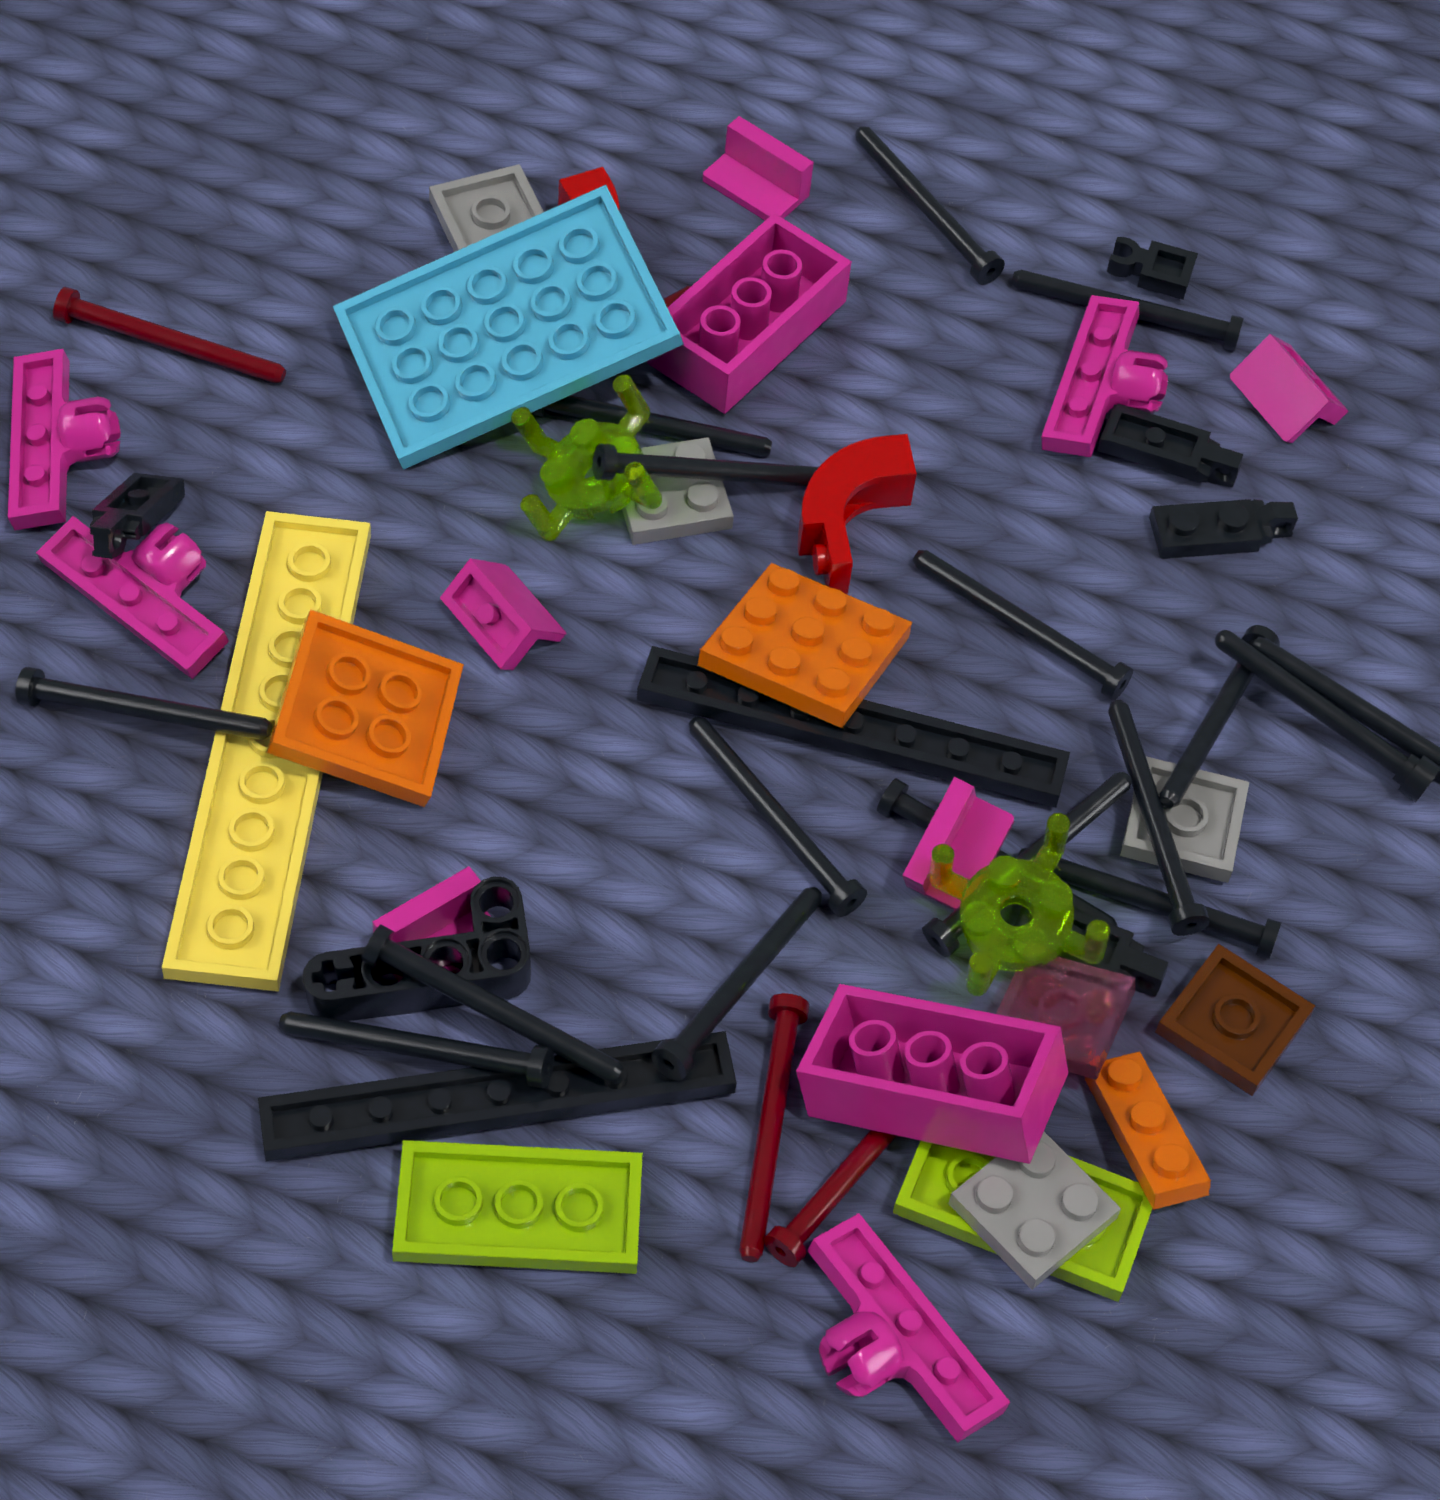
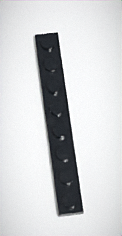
[637,646,1070,808]
[258,1031,737,1162]

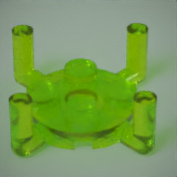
[511,375,662,541]
[929,813,1110,996]

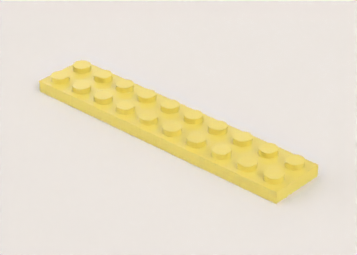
[162,511,371,992]

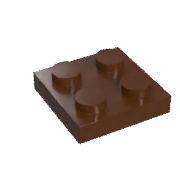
[1155,944,1315,1096]

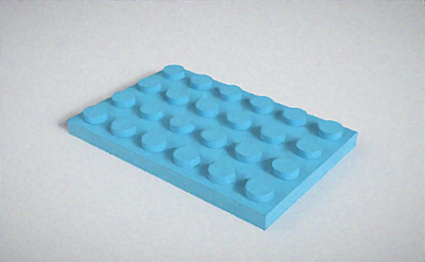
[333,185,684,470]

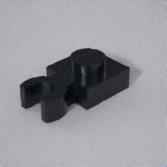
[1107,237,1198,300]

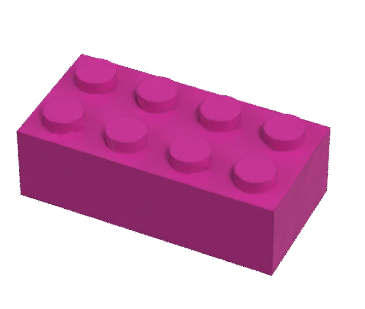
[647,213,852,414]
[796,984,1068,1164]

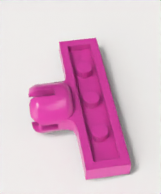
[1041,295,1168,457]
[8,349,121,530]
[36,516,229,679]
[807,1213,1010,1443]

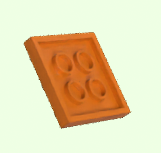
[697,563,912,728]
[267,609,464,807]

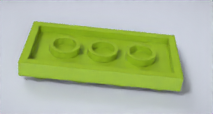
[392,1140,643,1274]
[893,1141,1152,1302]

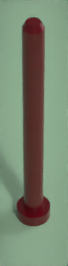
[53,287,286,383]
[739,993,810,1262]
[764,1130,897,1267]

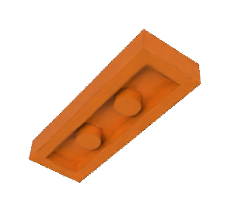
[1085,1051,1211,1210]

